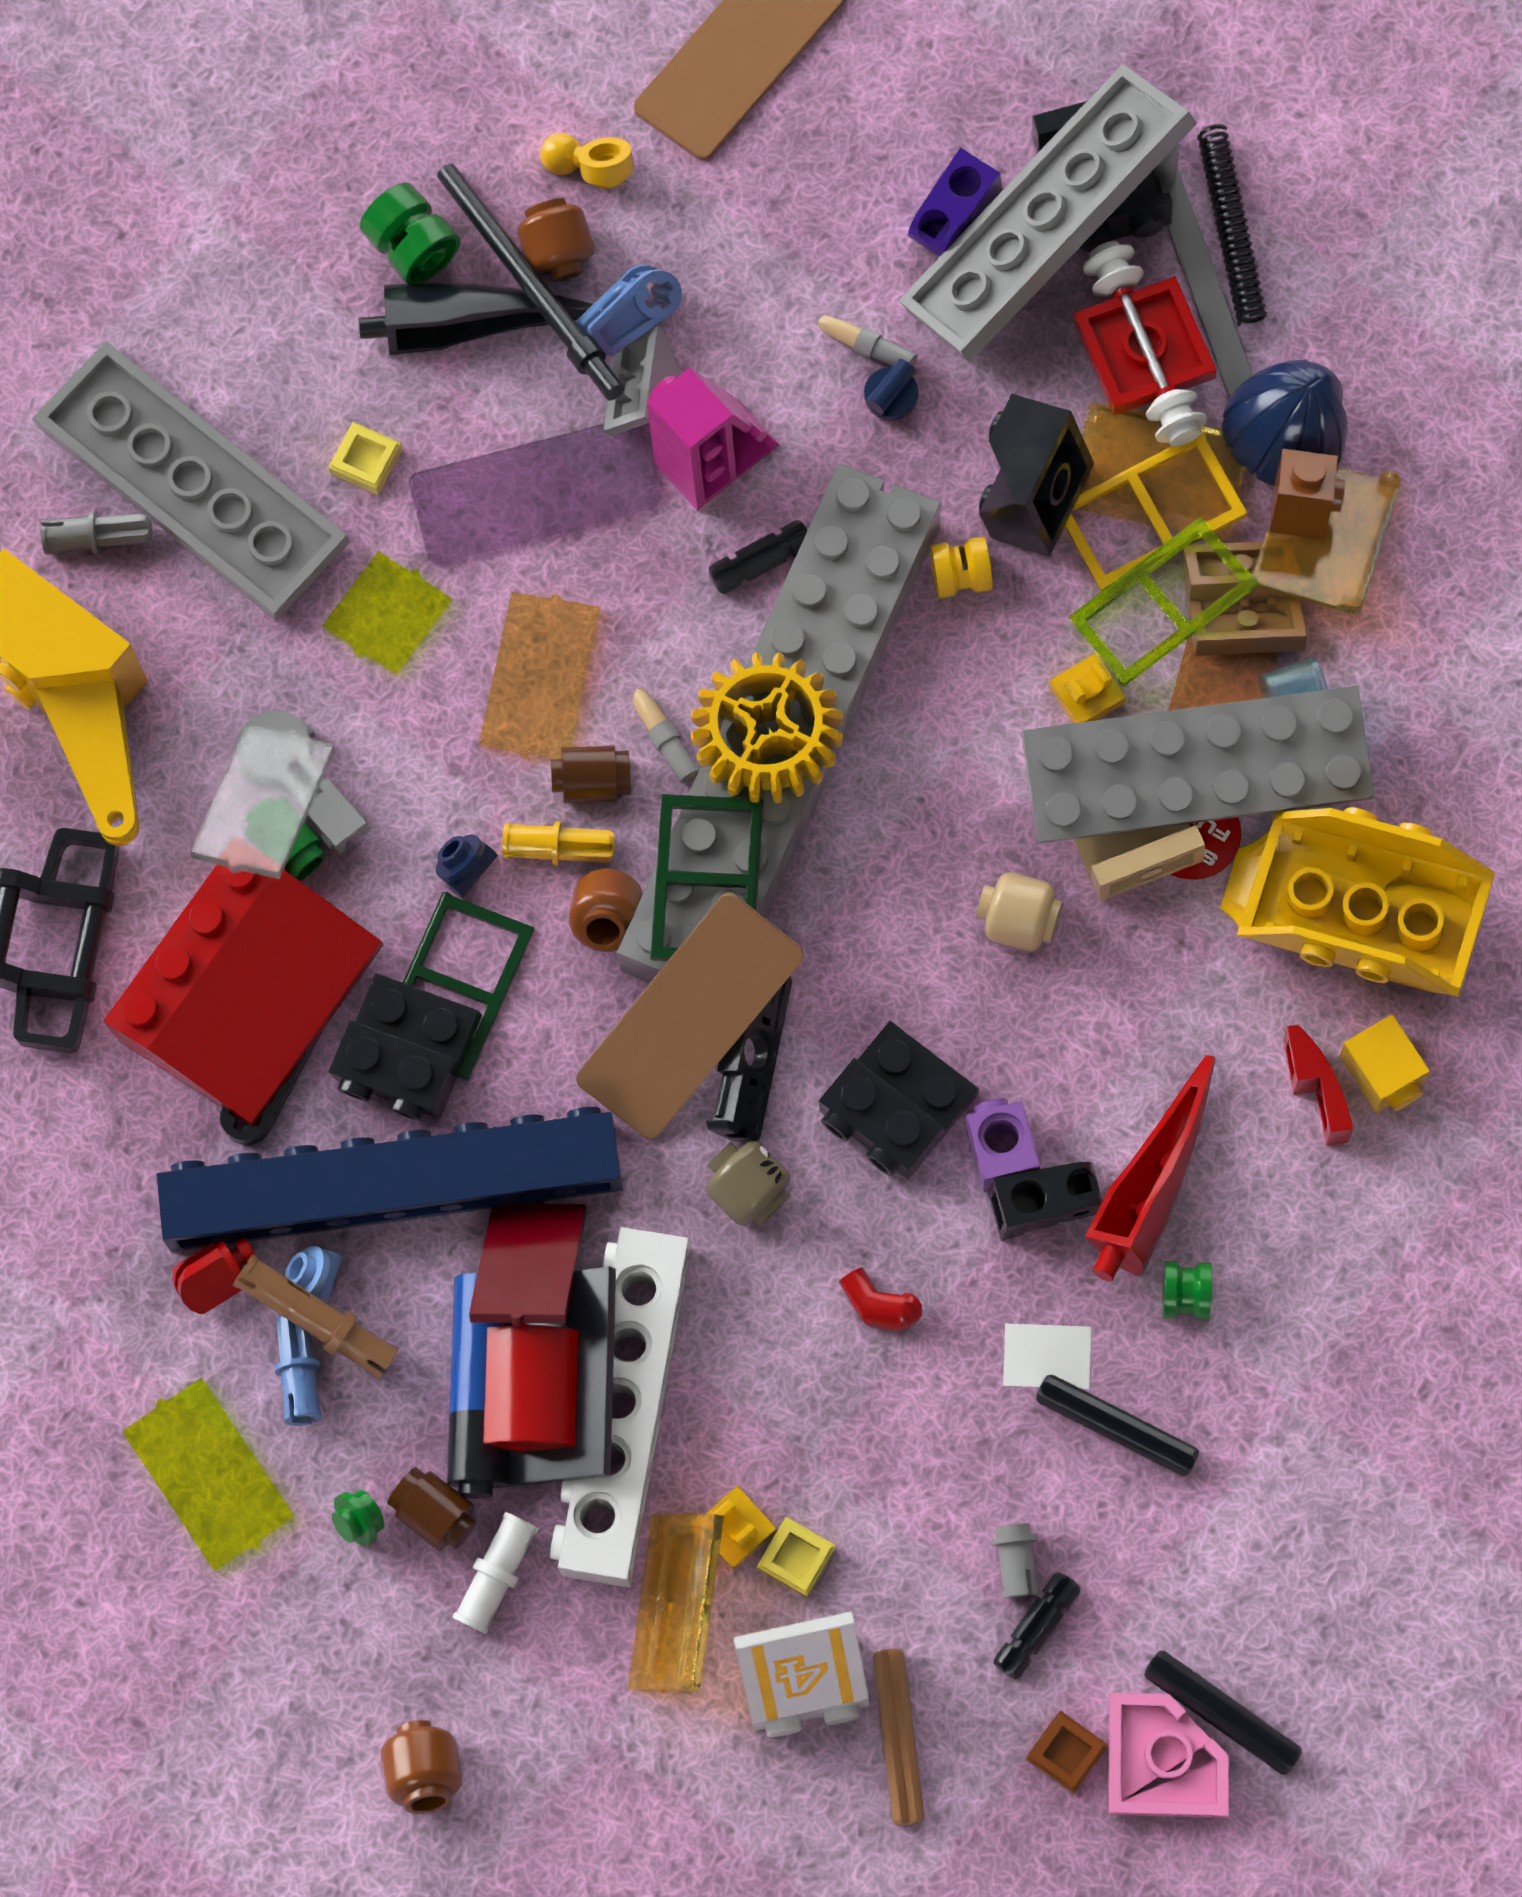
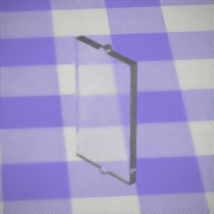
[190,724,335,879]

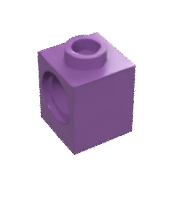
[966,1098,1040,1193]

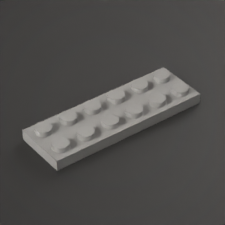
[898,64,1197,363]
[33,341,350,622]
[1021,686,1375,844]

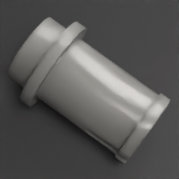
[991,1523,1040,1599]

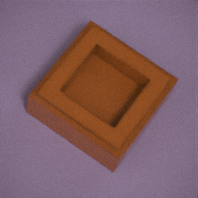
[1025,1710,1108,1795]

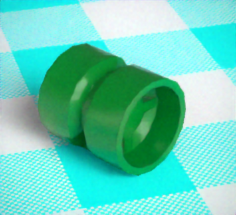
[359,182,461,284]

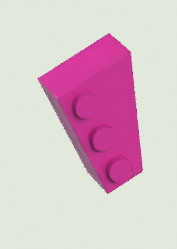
[646,367,780,511]

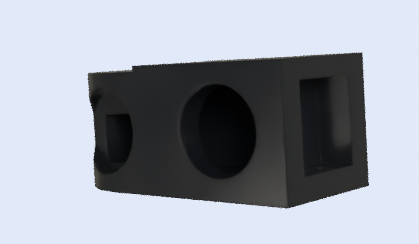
[988,1162,1103,1241]

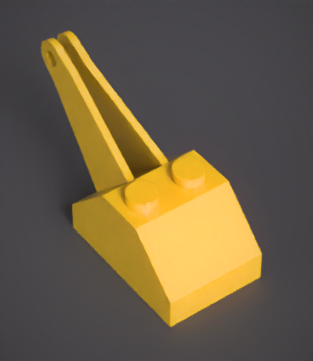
[0,548,148,846]

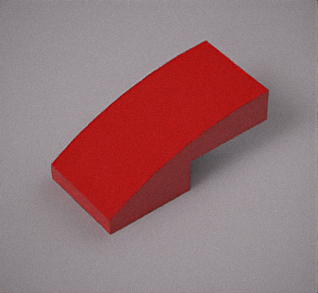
[1283,1024,1353,1146]

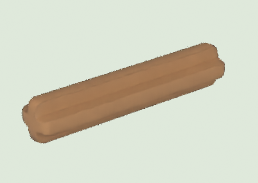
[873,1648,925,1826]

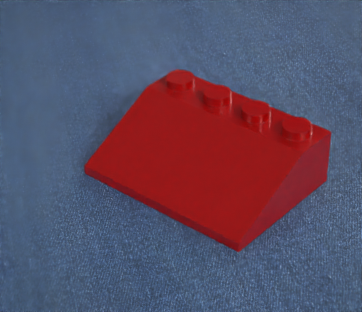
[103,839,384,1126]

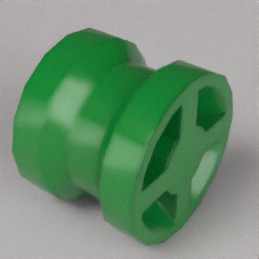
[1162,1261,1212,1321]

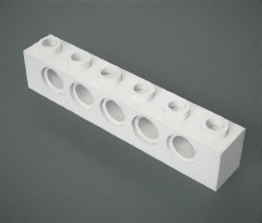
[550,1227,691,1588]

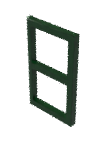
[650,794,764,961]
[402,892,535,1081]

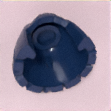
[1222,359,1348,486]

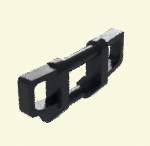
[0,828,120,1053]

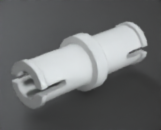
[452,1512,539,1634]

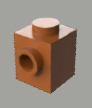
[1269,449,1346,539]

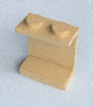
[1073,824,1205,901]

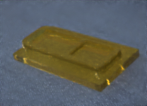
[627,1512,724,1694]

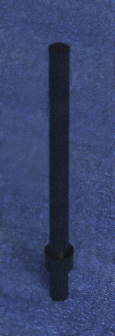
[437,164,624,401]

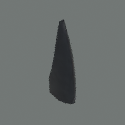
[359,283,593,355]

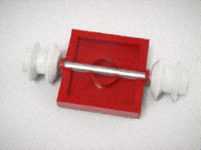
[1073,241,1217,447]

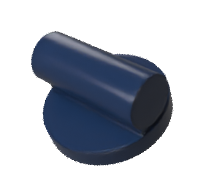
[864,359,918,420]
[436,834,498,898]

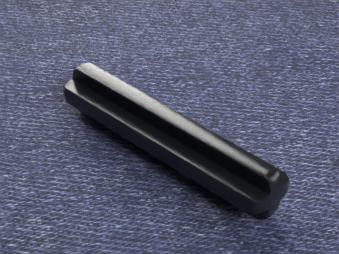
[1036,1375,1199,1476]
[1144,1650,1302,1775]

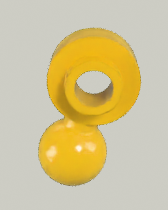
[540,133,634,189]

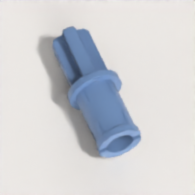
[275,1315,322,1426]

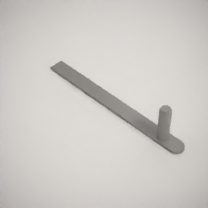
[1155,144,1253,398]

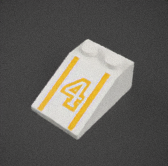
[733,1611,869,1738]

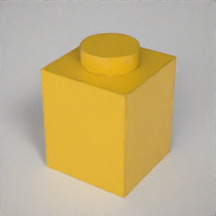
[1339,1014,1430,1113]

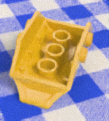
[1219,807,1495,997]

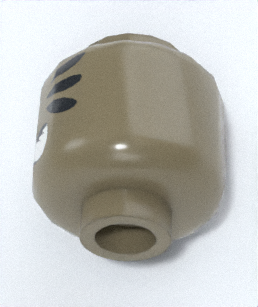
[706,1141,791,1227]

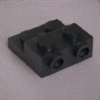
[328,973,482,1121]
[819,1021,979,1180]

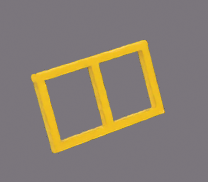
[1065,431,1247,592]

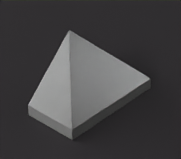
[603,325,682,436]

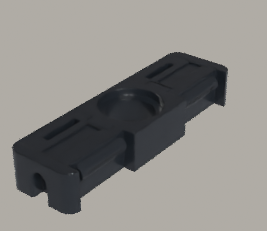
[706,976,792,1142]

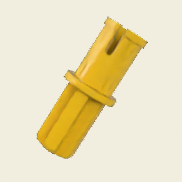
[502,821,615,866]

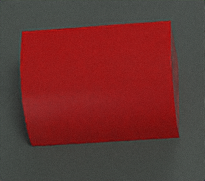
[484,1325,578,1452]

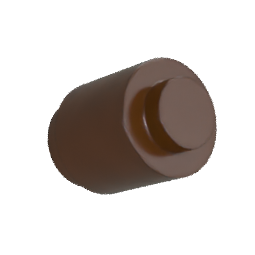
[550,745,631,803]
[387,1467,477,1551]

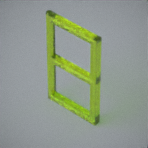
[1068,517,1259,687]

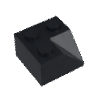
[979,394,1095,557]

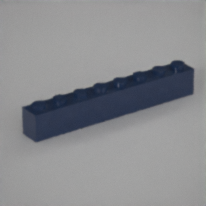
[156,1107,623,1252]

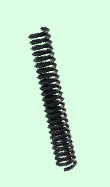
[1197,124,1268,327]

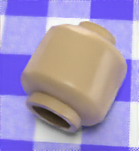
[976,872,1063,952]

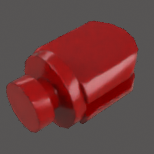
[172,1236,256,1314]

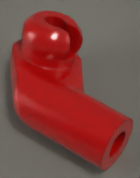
[839,1267,923,1332]

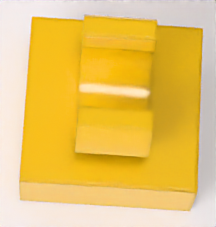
[1049,653,1126,723]
[694,1486,777,1571]

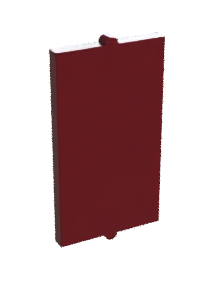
[469,1200,587,1327]

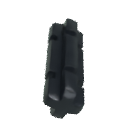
[709,520,808,594]
[993,1572,1081,1680]

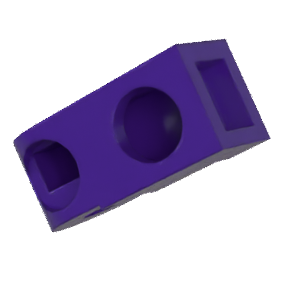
[908,147,1003,257]

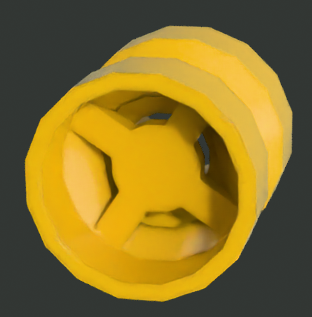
[929,536,993,599]

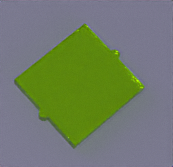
[322,551,452,676]

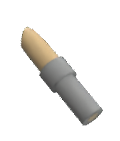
[819,315,917,367]
[633,687,699,783]

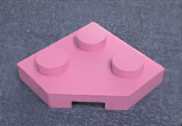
[1108,1692,1229,1818]

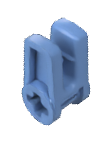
[576,264,682,356]

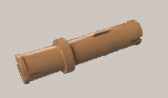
[233,1254,398,1379]

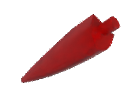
[1085,1055,1216,1282]

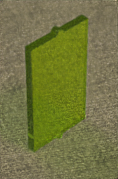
[122,1377,295,1572]

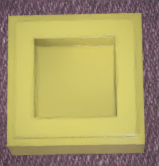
[328,422,403,495]
[756,1517,837,1599]

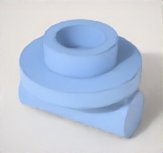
[285,1246,343,1304]

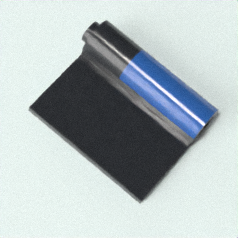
[447,1266,616,1499]

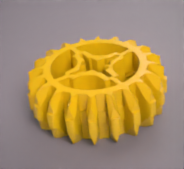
[691,652,843,804]

